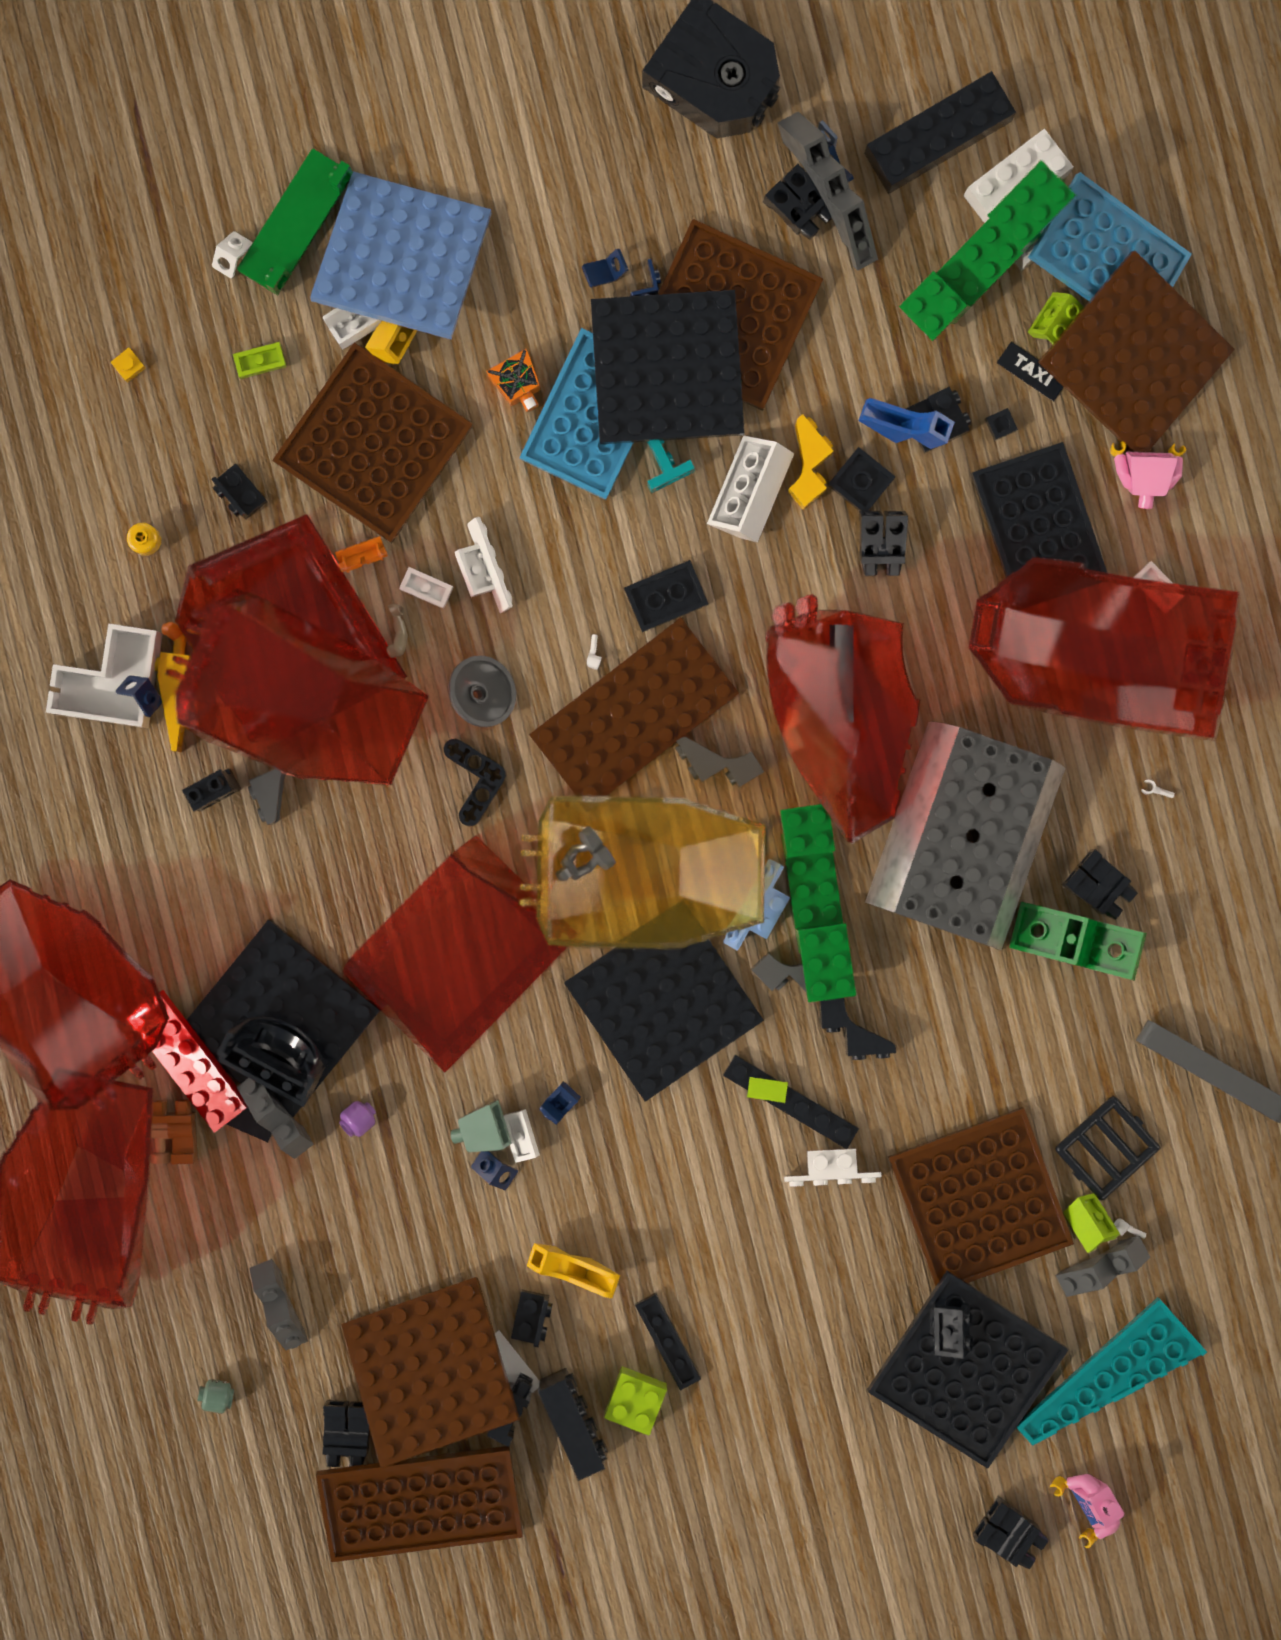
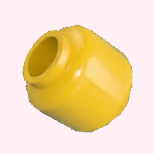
[127,523,161,556]

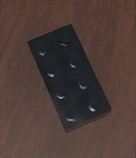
[538,1368,608,1481]

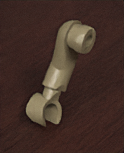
[387,603,408,658]

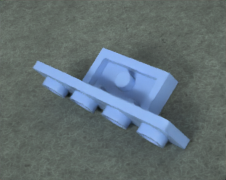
[723,859,790,950]

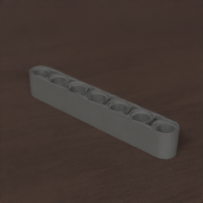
[1136,1020,1281,1123]

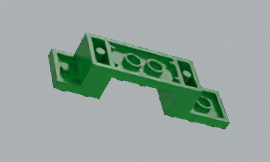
[899,160,1076,341]
[780,803,857,1003]

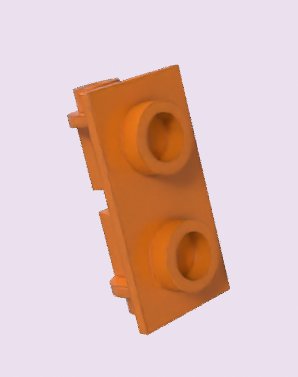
[335,536,388,573]

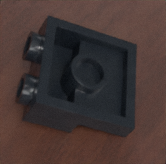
[906,386,971,454]

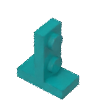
[647,440,695,493]

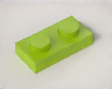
[233,342,287,379]

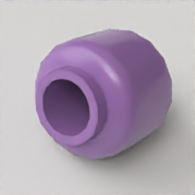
[339,1101,376,1137]

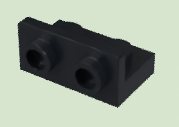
[211,463,268,519]
[511,1290,553,1347]
[934,1304,973,1358]

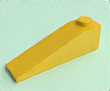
[365,321,418,364]
[155,652,194,752]

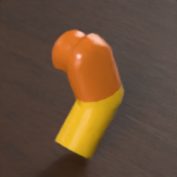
[161,622,186,655]

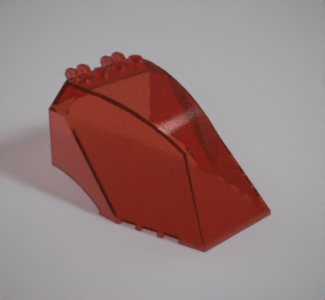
[165,589,429,785]
[766,594,921,843]
[0,879,169,1111]
[0,1069,153,1325]

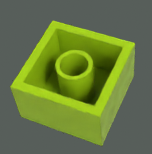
[604,1366,667,1436]

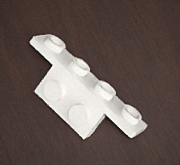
[454,517,513,613]
[784,1149,882,1187]

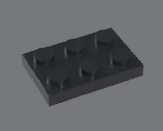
[624,560,709,633]

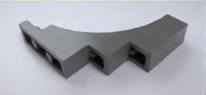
[778,112,878,271]

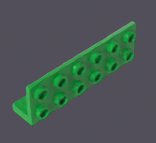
[237,149,353,296]

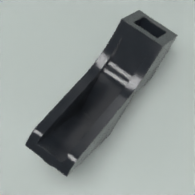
[819,998,896,1060]

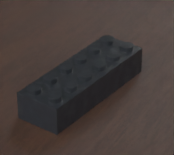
[864,71,1016,194]

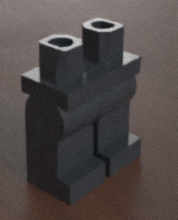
[763,164,832,240]
[859,511,908,576]
[182,768,242,812]
[1062,849,1138,920]
[487,1372,533,1447]
[323,1400,371,1467]
[973,1496,1049,1569]

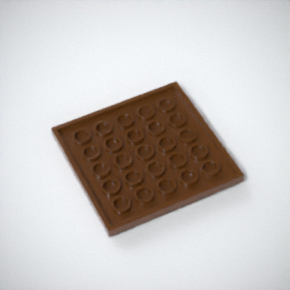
[658,219,823,411]
[1038,250,1235,452]
[272,342,473,543]
[888,1107,1074,1287]
[341,1277,520,1468]

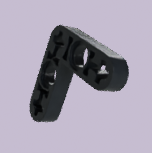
[443,739,506,826]

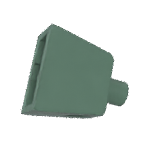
[451,1100,512,1152]

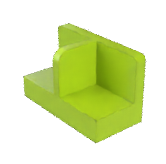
[1063,1193,1120,1253]

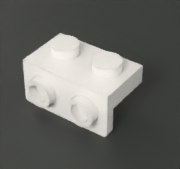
[323,308,381,350]

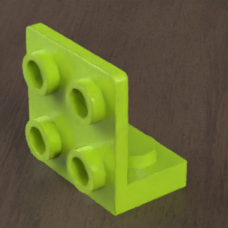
[1028,292,1084,344]

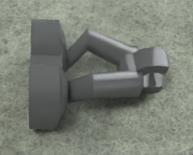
[555,826,616,881]

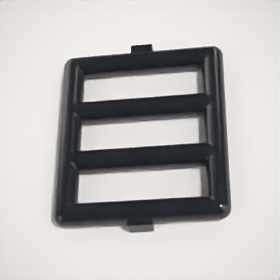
[1055,1096,1160,1200]

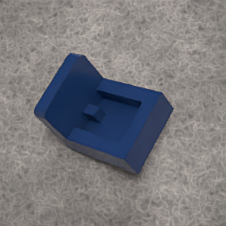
[539,1081,581,1125]

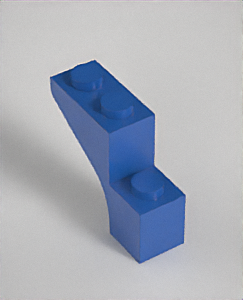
[858,398,955,449]

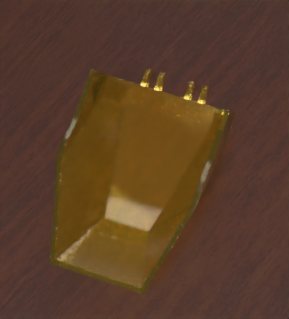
[520,796,766,948]

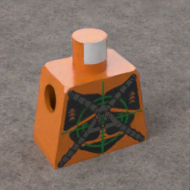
[486,349,541,412]

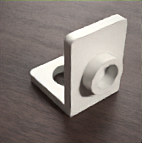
[212,231,253,278]

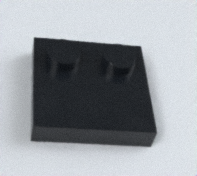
[828,447,896,511]

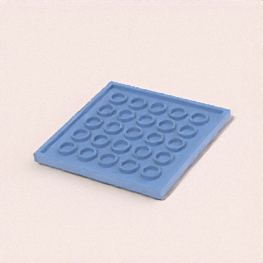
[310,172,491,340]

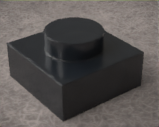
[985,408,1018,441]

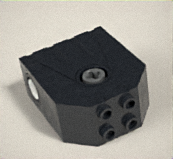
[642,0,781,139]

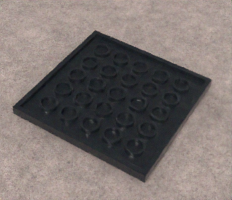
[591,290,745,445]
[564,901,764,1102]
[187,919,381,1118]
[867,1270,1068,1469]

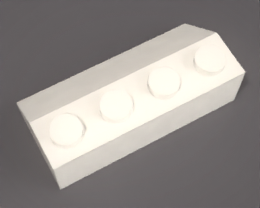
[707,435,794,542]

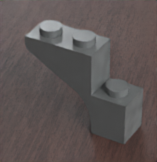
[248,736,306,825]
[675,737,764,788]
[751,953,806,992]
[237,1078,313,1159]
[1056,1236,1150,1297]
[249,1259,308,1350]

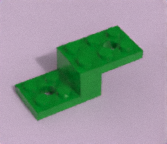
[1009,901,1147,981]

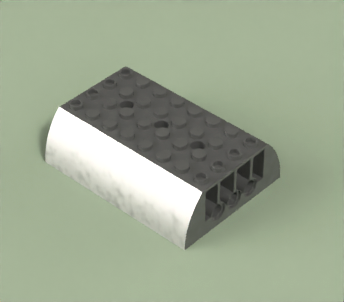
[865,722,1065,950]

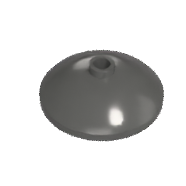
[448,656,516,727]

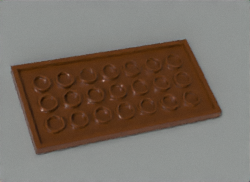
[529,617,739,811]
[316,1445,523,1563]

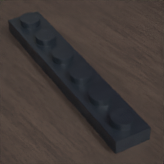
[723,1055,859,1149]

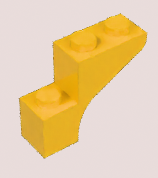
[788,414,833,510]
[527,1243,620,1299]

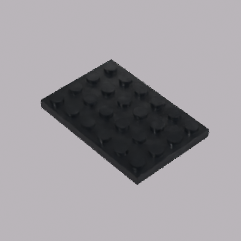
[971,442,1109,610]

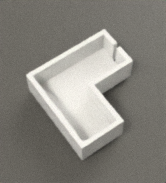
[964,129,1074,271]
[46,624,163,728]

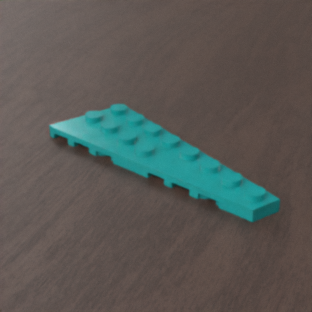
[1016,1297,1207,1446]

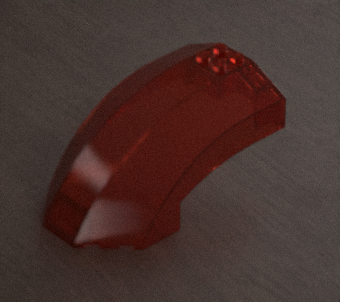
[969,557,1241,742]

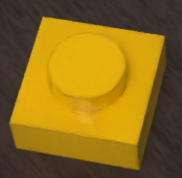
[110,347,146,383]

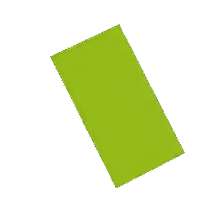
[747,1077,788,1103]

